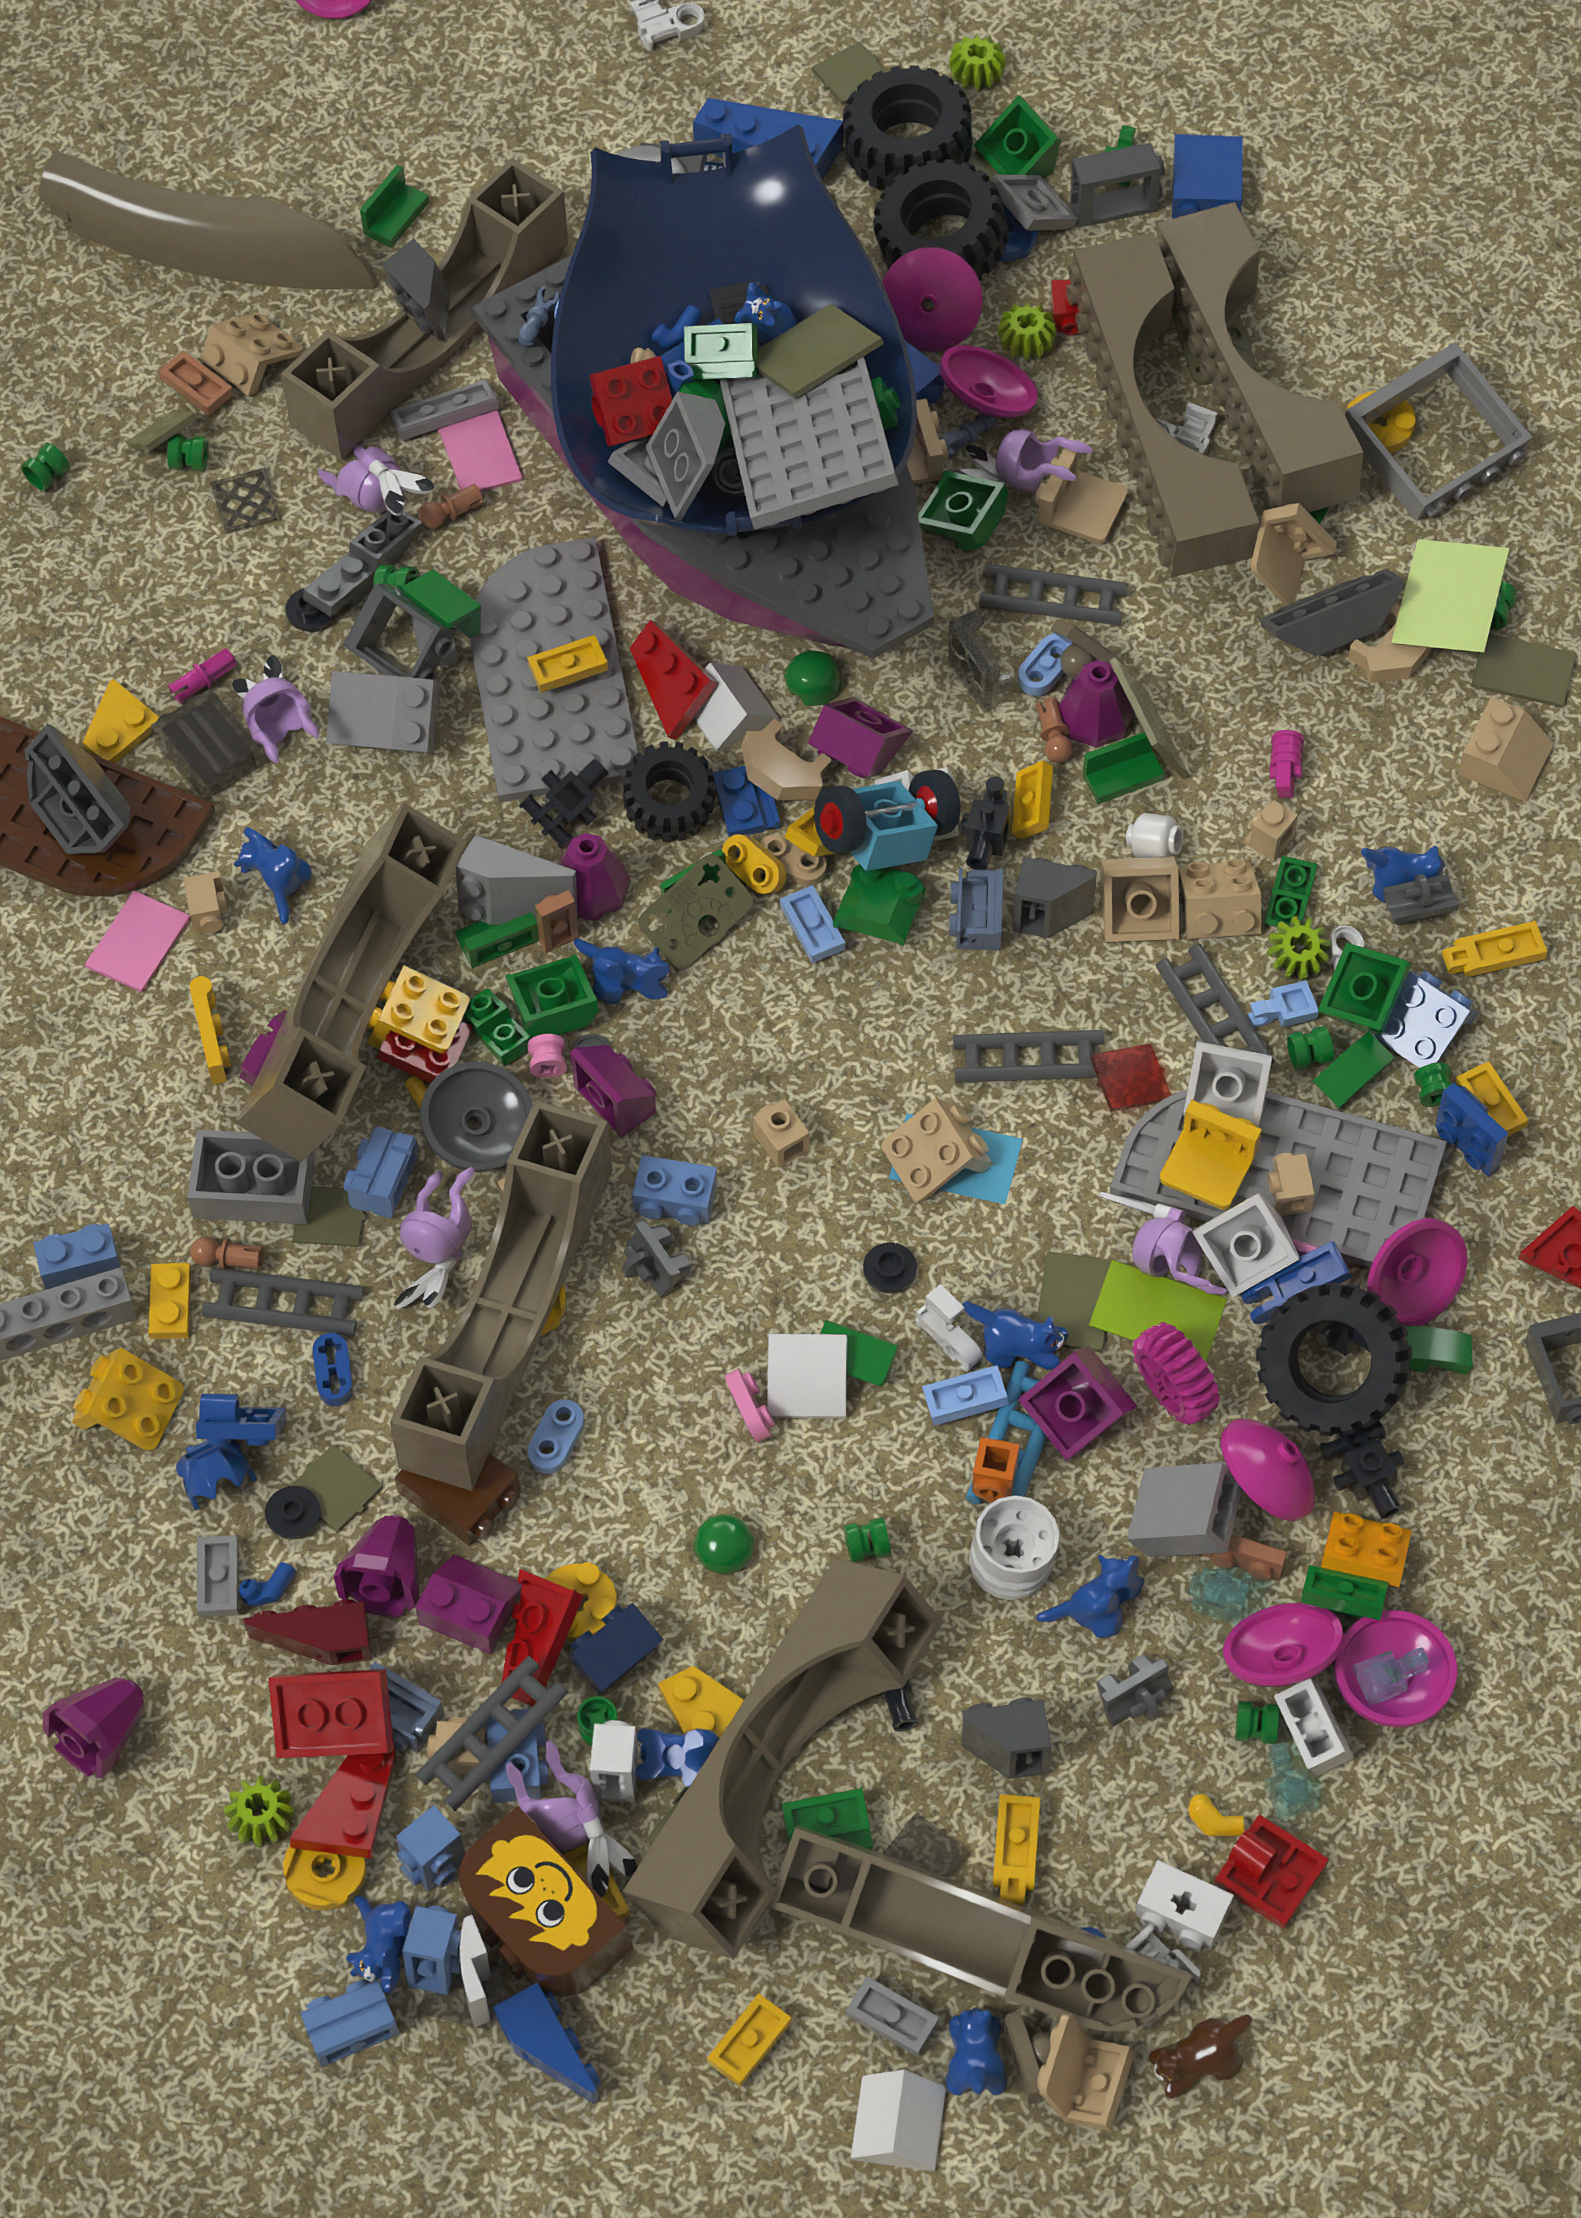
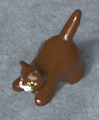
[1148,2015,1252,2099]

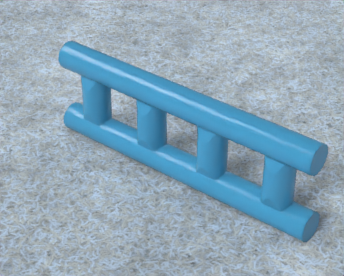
[966,1361,1047,1504]

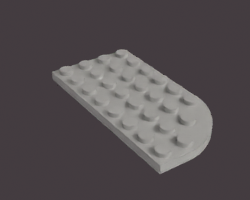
[720,343,899,530]
[470,537,638,802]
[1110,1089,1447,1268]

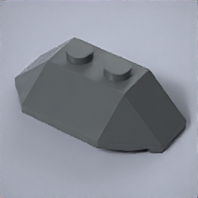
[1260,568,1404,656]
[24,724,131,855]

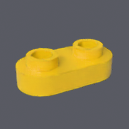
[722,834,786,894]

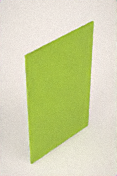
[1089,1260,1227,1362]

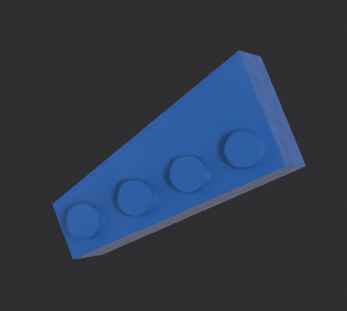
[693,98,844,180]

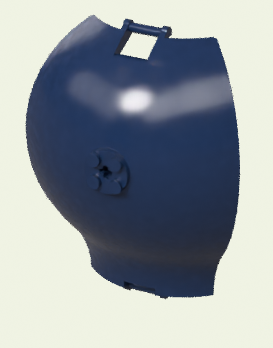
[551,124,917,536]

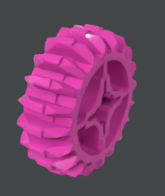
[1132,1322,1220,1425]

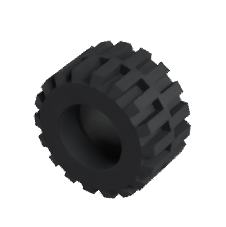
[623,741,715,843]

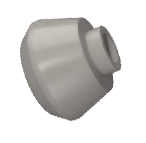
[711,447,745,497]

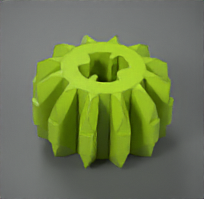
[949,33,1006,91]
[997,301,1057,362]
[1267,916,1331,981]
[224,1775,295,1848]

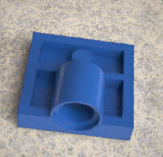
[1435,1083,1509,1177]
[196,1393,286,1446]

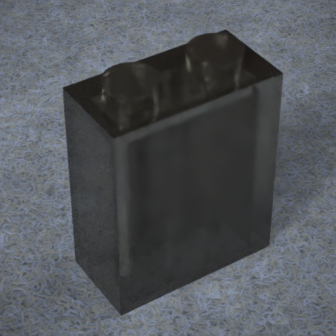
[150,689,263,800]

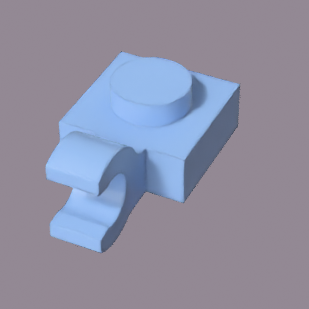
[1247,980,1319,1028]

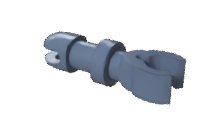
[518,286,559,346]
[939,414,998,458]

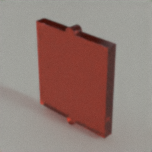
[1090,1043,1171,1112]

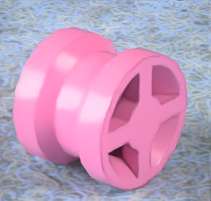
[528,1034,567,1078]

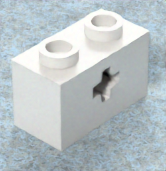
[1274,1678,1354,1776]
[590,1720,639,1803]
[1135,1860,1234,1951]

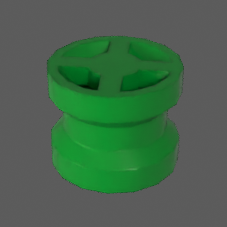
[1413,1062,1453,1107]

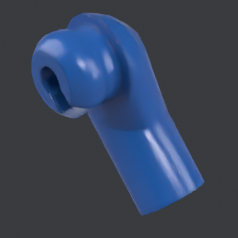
[651,305,702,349]
[239,1562,297,1607]

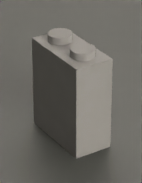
[1127,1462,1242,1557]

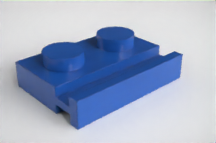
[713,766,781,838]

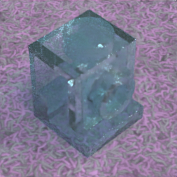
[1187,1568,1252,1625]

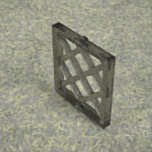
[210,468,282,535]

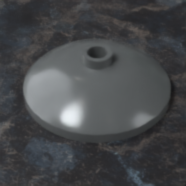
[420,1061,533,1172]

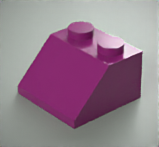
[808,697,913,778]
[570,1045,657,1138]
[1018,1345,1138,1461]
[415,1555,522,1655]

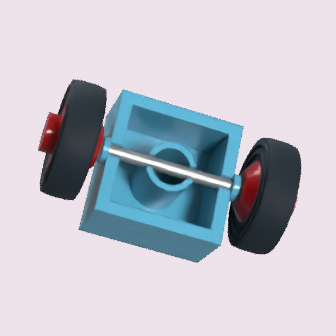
[814,769,961,871]

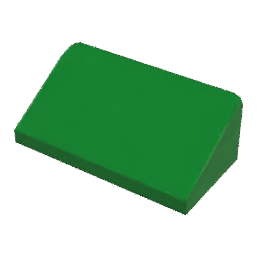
[820,1320,899,1386]

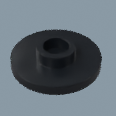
[285,588,335,631]
[863,1242,917,1293]
[265,1486,321,1539]

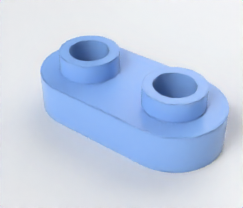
[1018,634,1070,696]
[527,1400,584,1474]

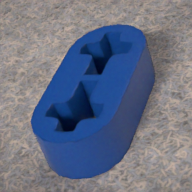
[313,1333,353,1406]

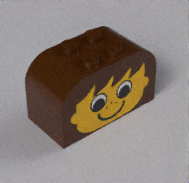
[459,1806,634,1997]

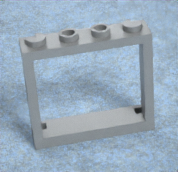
[1345,342,1533,521]

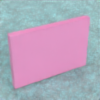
[437,409,522,492]
[85,891,191,993]

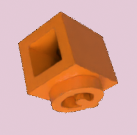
[972,1437,1020,1503]

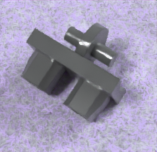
[1383,874,1459,926]
[622,1220,691,1298]
[1097,1654,1174,1727]

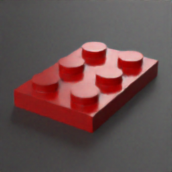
[268,1669,394,1758]

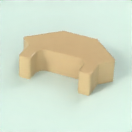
[1348,603,1431,683]
[741,719,831,800]

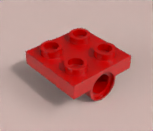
[589,356,672,446]
[376,1021,473,1083]
[1214,1814,1329,1930]

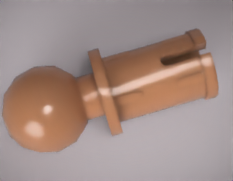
[418,484,484,529]
[1036,697,1073,763]
[190,1236,264,1271]

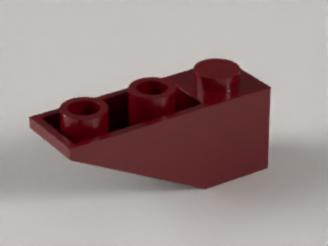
[244,1599,372,1666]

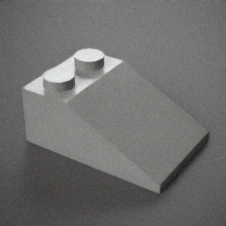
[646,391,725,520]
[326,671,440,753]
[456,835,578,925]

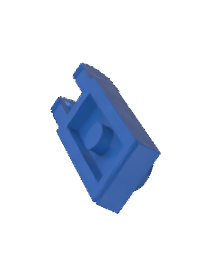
[1241,1241,1352,1325]

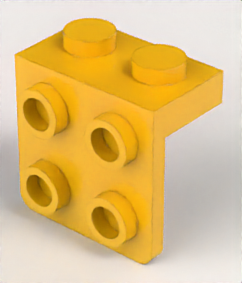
[366,965,470,1053]
[1160,1099,1262,1210]
[71,1347,184,1451]

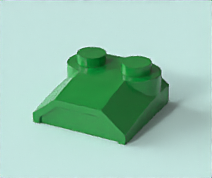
[918,471,1008,551]
[833,864,926,946]
[505,954,599,1038]

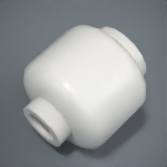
[1126,813,1183,858]

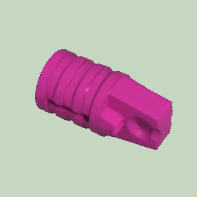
[1269,730,1304,798]

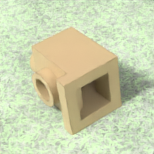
[1244,800,1298,862]
[183,871,228,933]
[1268,1153,1315,1216]

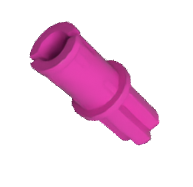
[167,648,237,705]

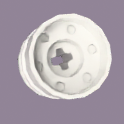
[969,1496,1059,1600]

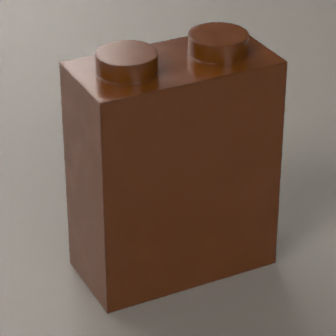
[394,1453,521,1546]

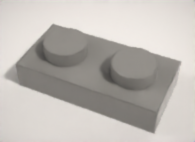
[197,1535,239,1617]
[846,1976,939,2057]

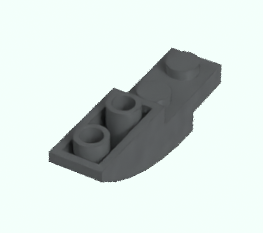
[303,510,422,617]

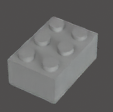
[187,1130,316,1224]

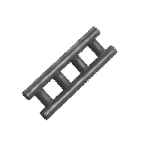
[979,564,1128,626]
[1156,943,1275,1065]
[953,1030,1106,1083]
[202,1267,364,1336]
[415,1656,568,1812]

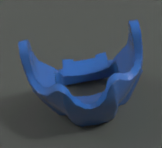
[176,1439,257,1510]

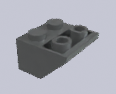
[382,238,450,342]
[1013,857,1097,938]
[961,1698,1051,1779]

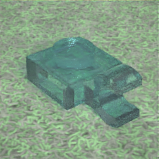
[1353,1647,1430,1706]
[1265,1741,1319,1821]

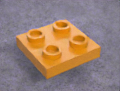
[1321,1511,1412,1588]

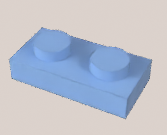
[780,885,845,964]
[922,1365,1009,1426]

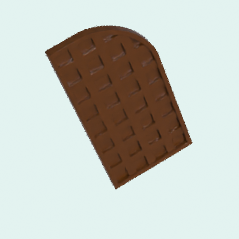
[0,717,215,896]

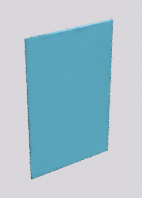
[889,1113,1023,1204]

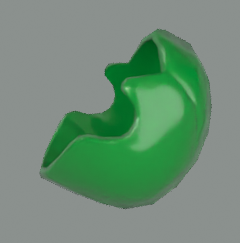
[784,650,842,706]
[693,1514,755,1575]

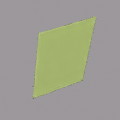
[1391,539,1509,653]

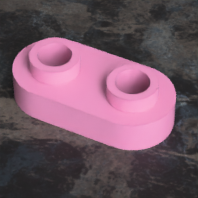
[725,1368,775,1443]

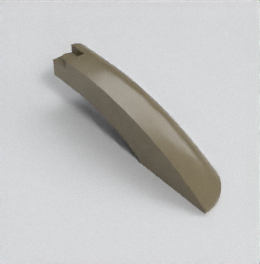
[39,150,378,289]
[768,1825,1192,2032]

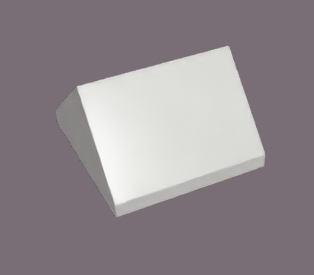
[693,662,779,753]
[1183,1041,1272,1128]
[1192,1193,1300,1298]
[851,2070,946,2172]

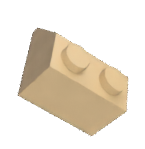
[1458,697,1554,802]
[1100,856,1179,942]

